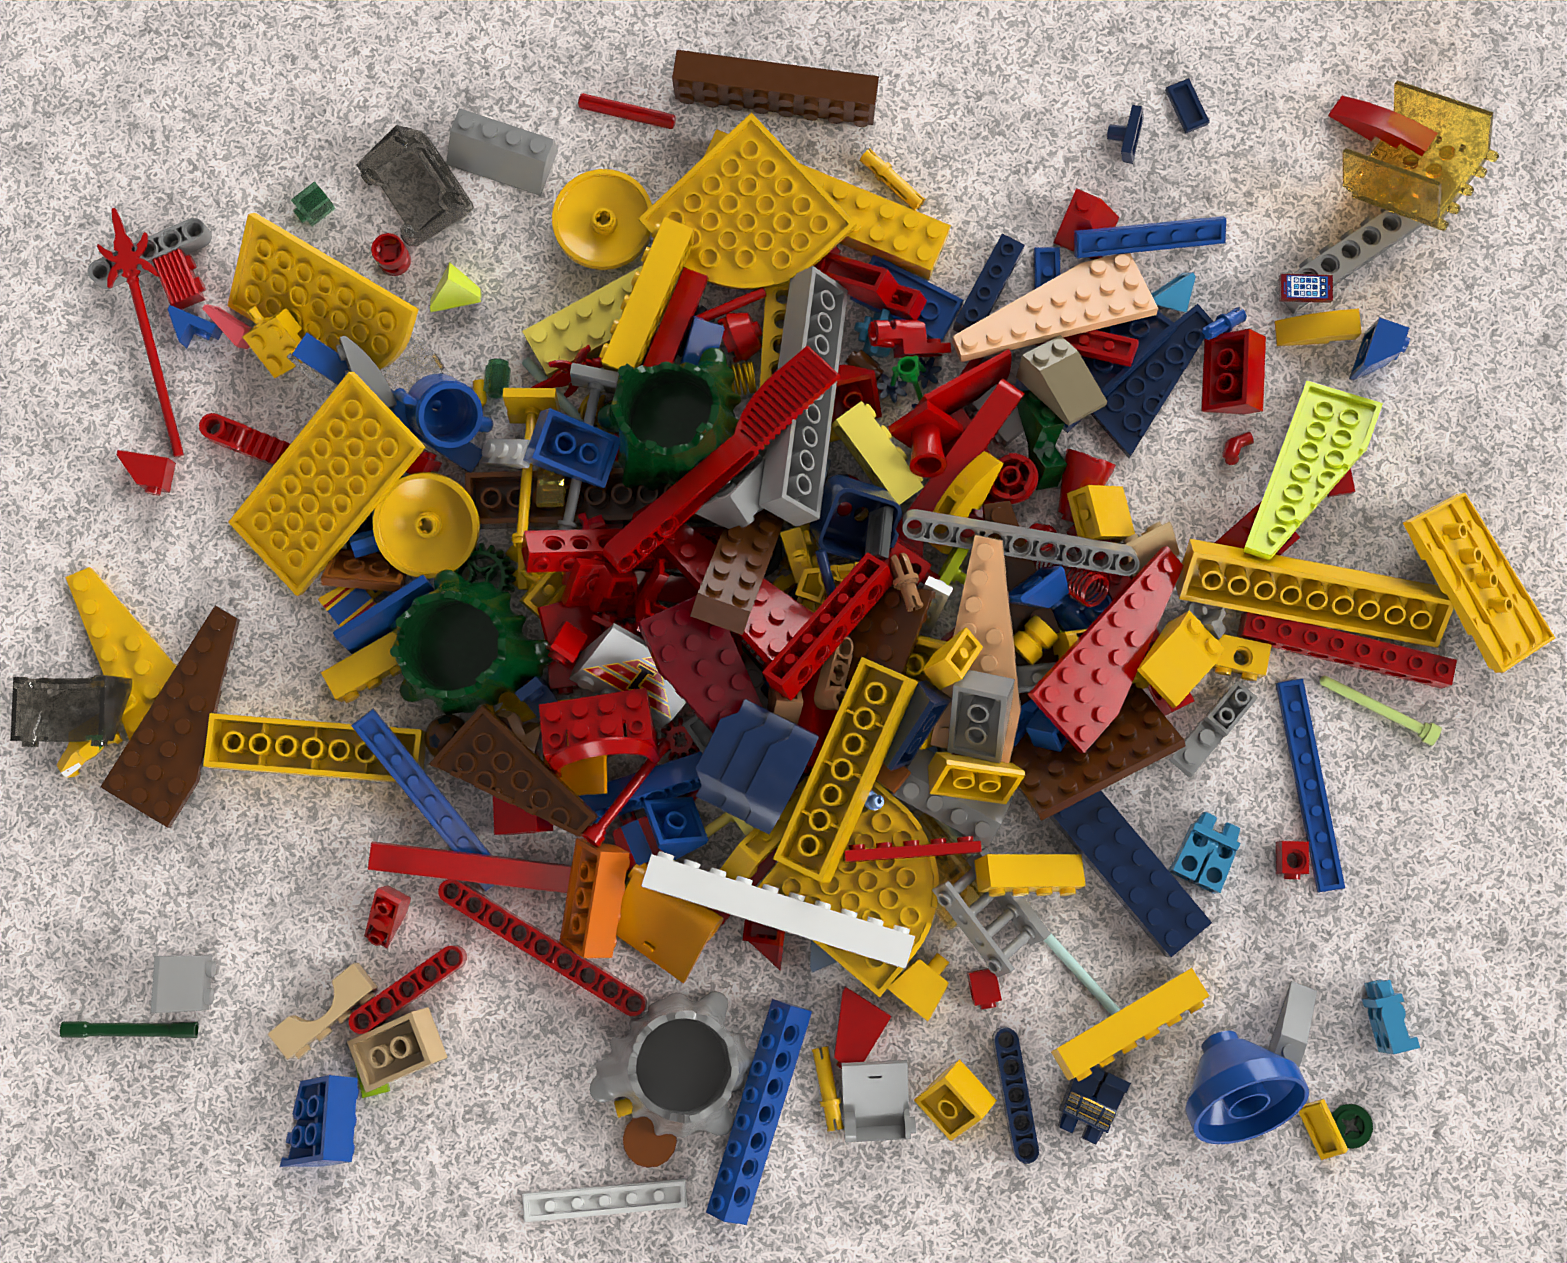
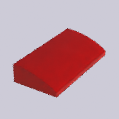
[914,349,1012,415]

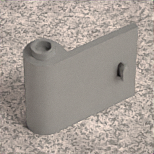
[841,1060,916,1143]

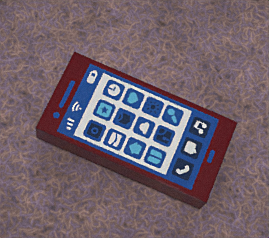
[1279,274,1333,303]

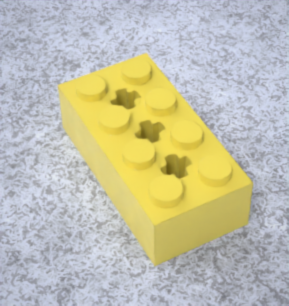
[831,401,924,505]

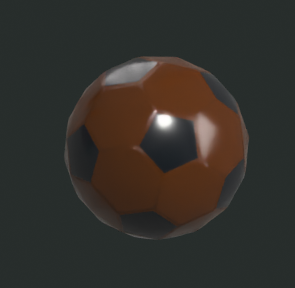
[424,714,466,757]

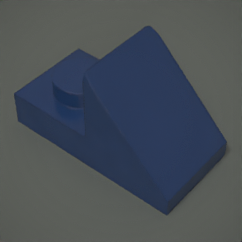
[515,676,558,718]

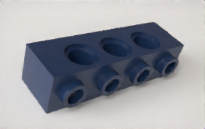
[953,233,1025,333]

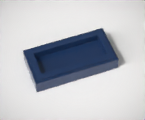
[1165,78,1210,134]

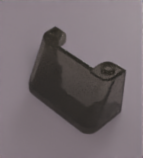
[356,125,474,247]
[10,675,132,747]

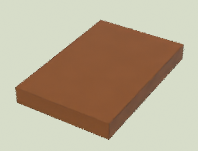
[321,549,407,592]

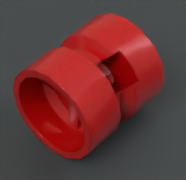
[371,233,411,276]

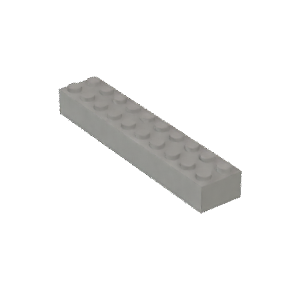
[759,266,848,527]

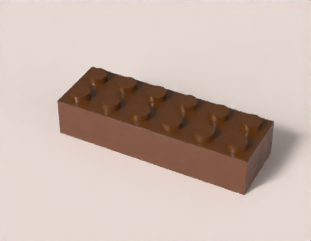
[690,509,784,635]

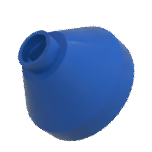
[1185,1031,1309,1144]

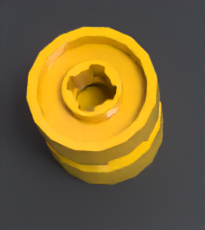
[1013,615,1059,665]

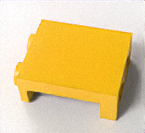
[1067,485,1135,543]

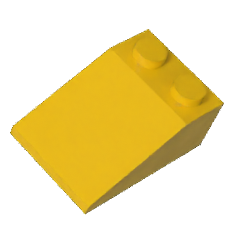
[1137,610,1225,708]

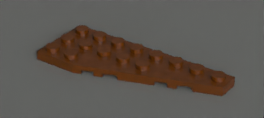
[100,605,240,828]

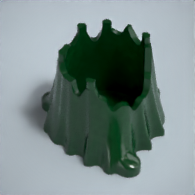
[597,347,741,491]
[390,570,554,714]

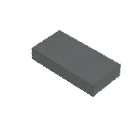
[865,506,894,561]

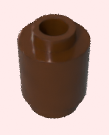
[845,349,884,382]

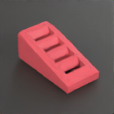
[203,304,252,349]

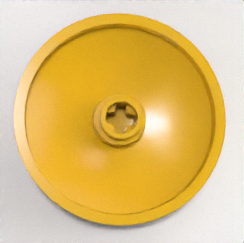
[552,169,652,270]
[373,472,480,579]

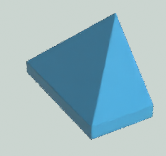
[1151,272,1196,313]

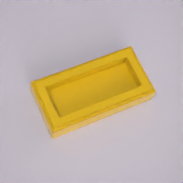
[1298,1099,1348,1160]

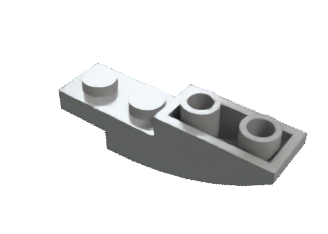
[336,336,397,409]
[1169,680,1258,777]

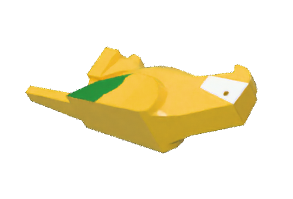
[56,700,135,778]

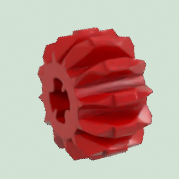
[658,718,701,761]

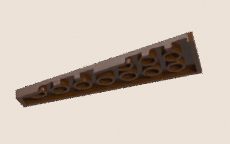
[845,587,936,689]

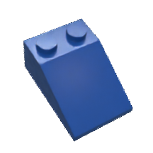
[523,408,620,488]

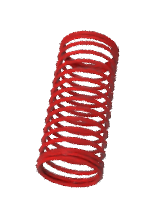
[1033,544,1109,607]

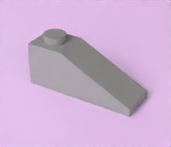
[1268,981,1317,1067]

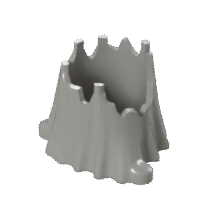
[589,991,755,1138]

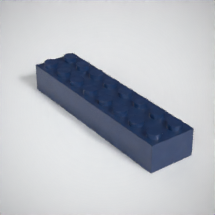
[1049,790,1212,958]

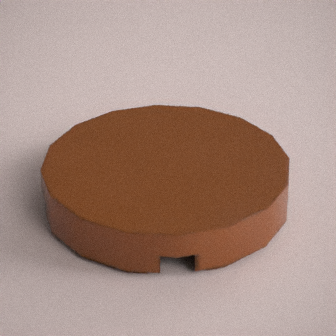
[623,1116,677,1168]

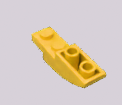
[928,451,1004,555]

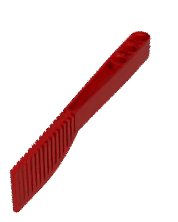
[603,346,841,573]
[890,379,1025,578]

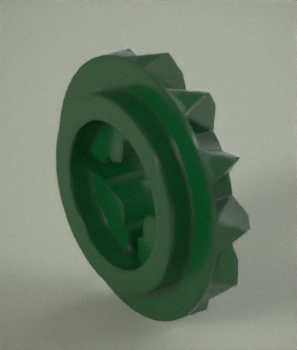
[1331,1103,1373,1149]

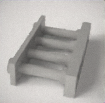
[932,847,1051,977]

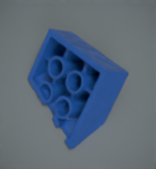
[280,1075,359,1167]

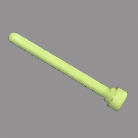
[1319,676,1442,746]

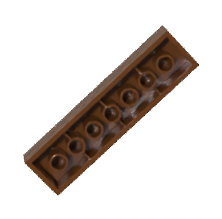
[672,50,879,127]

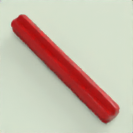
[578,93,676,129]

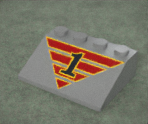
[569,623,686,729]

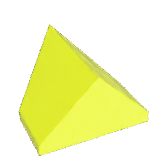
[430,262,481,312]

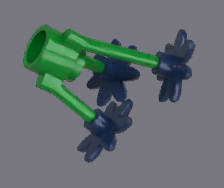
[877,356,942,409]

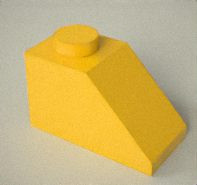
[923,627,983,690]

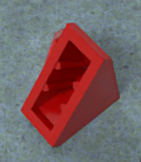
[742,919,785,971]

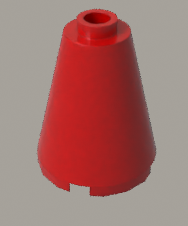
[1058,449,1116,523]

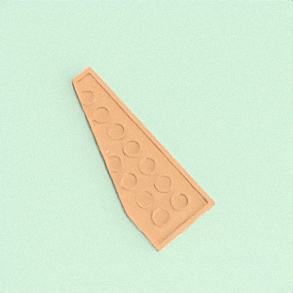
[952,253,1158,362]
[930,535,1021,763]

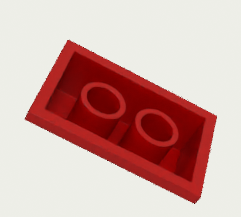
[1202,329,1266,415]

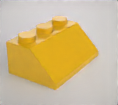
[928,752,1025,804]

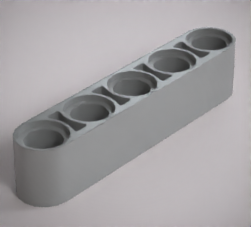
[88,218,212,289]

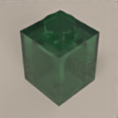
[291,181,336,227]

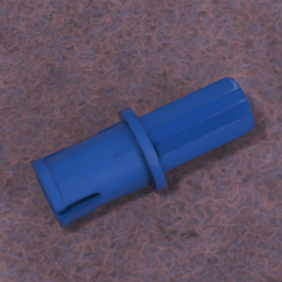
[1202,307,1247,340]

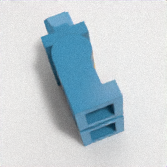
[1168,812,1241,894]
[1362,979,1420,1054]

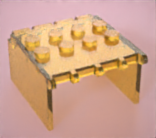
[1343,80,1499,231]

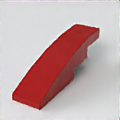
[1328,95,1438,156]

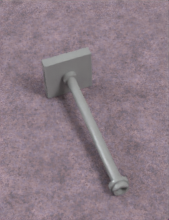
[557,363,619,530]

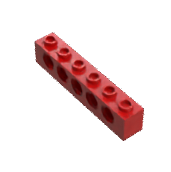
[762,552,894,701]

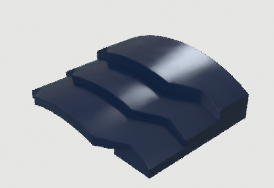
[696,699,819,835]

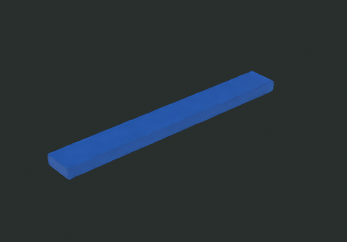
[292,333,482,473]
[1275,679,1345,893]
[351,708,494,892]

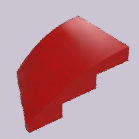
[561,558,639,618]

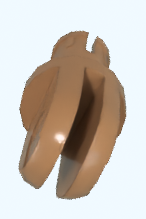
[890,553,923,612]

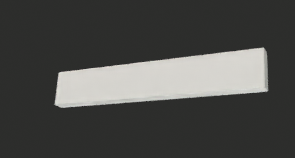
[522,1178,688,1222]

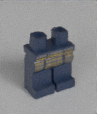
[1058,1066,1131,1145]

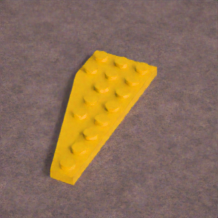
[65,567,177,740]

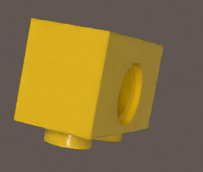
[1212,634,1272,681]

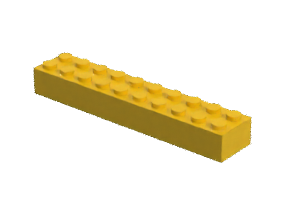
[704,129,951,280]
[1175,539,1454,648]

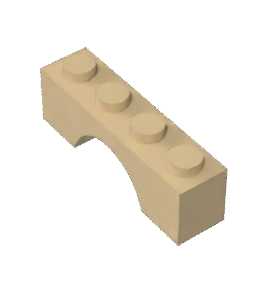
[268,963,378,1060]

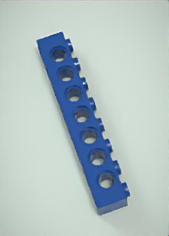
[706,999,812,1225]

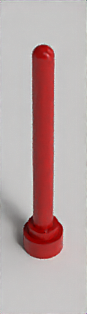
[581,740,670,848]

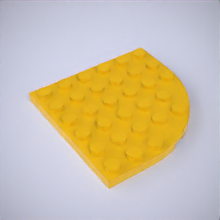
[638,112,857,290]
[758,781,939,998]

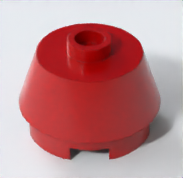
[717,312,763,363]
[989,453,1038,504]

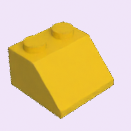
[914,1059,997,1141]

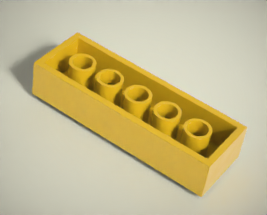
[599,217,694,372]

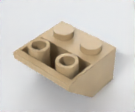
[1120,521,1180,580]

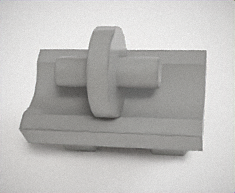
[1181,601,1226,639]

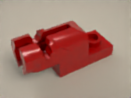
[868,319,952,358]

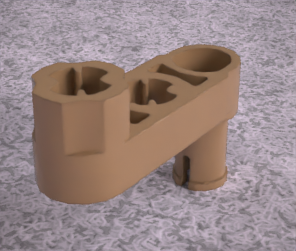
[814,637,853,711]

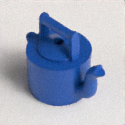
[393,374,493,448]

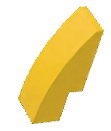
[1274,309,1362,346]

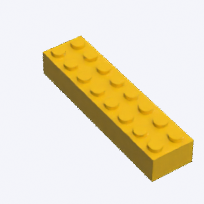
[773,657,918,882]
[203,713,426,783]

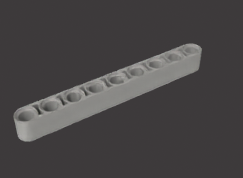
[902,509,1139,576]

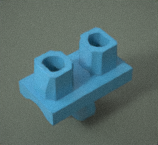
[854,308,895,358]

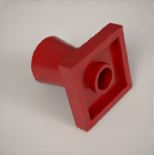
[888,400,963,478]

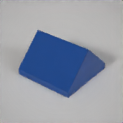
[642,797,709,861]

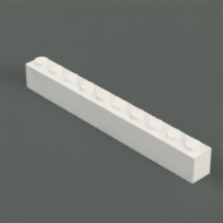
[642,851,915,969]

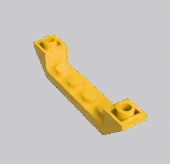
[720,776,809,880]

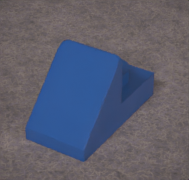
[168,305,223,349]

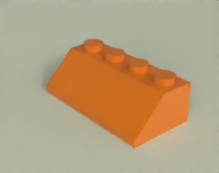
[559,838,630,958]

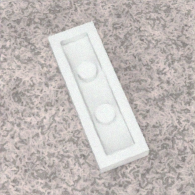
[480,439,530,468]
[920,576,953,635]

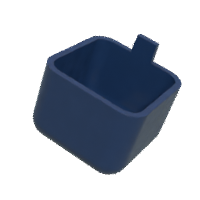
[809,475,902,562]

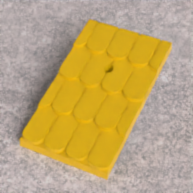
[1403,493,1555,673]

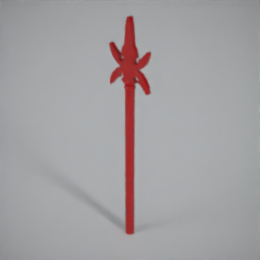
[97,208,184,457]
[531,287,767,398]

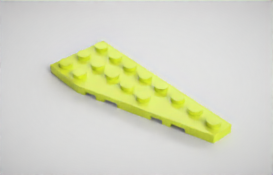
[1244,380,1383,561]

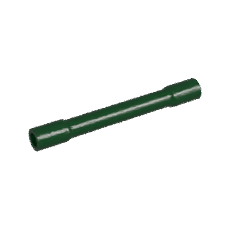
[60,1021,199,1038]

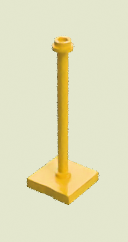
[503,388,561,549]

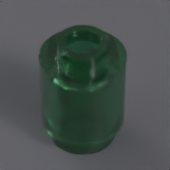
[483,358,511,399]

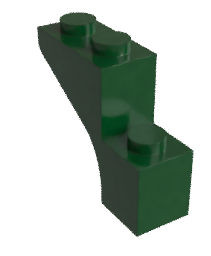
[1017,390,1068,491]

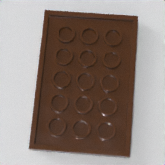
[1009,683,1186,821]

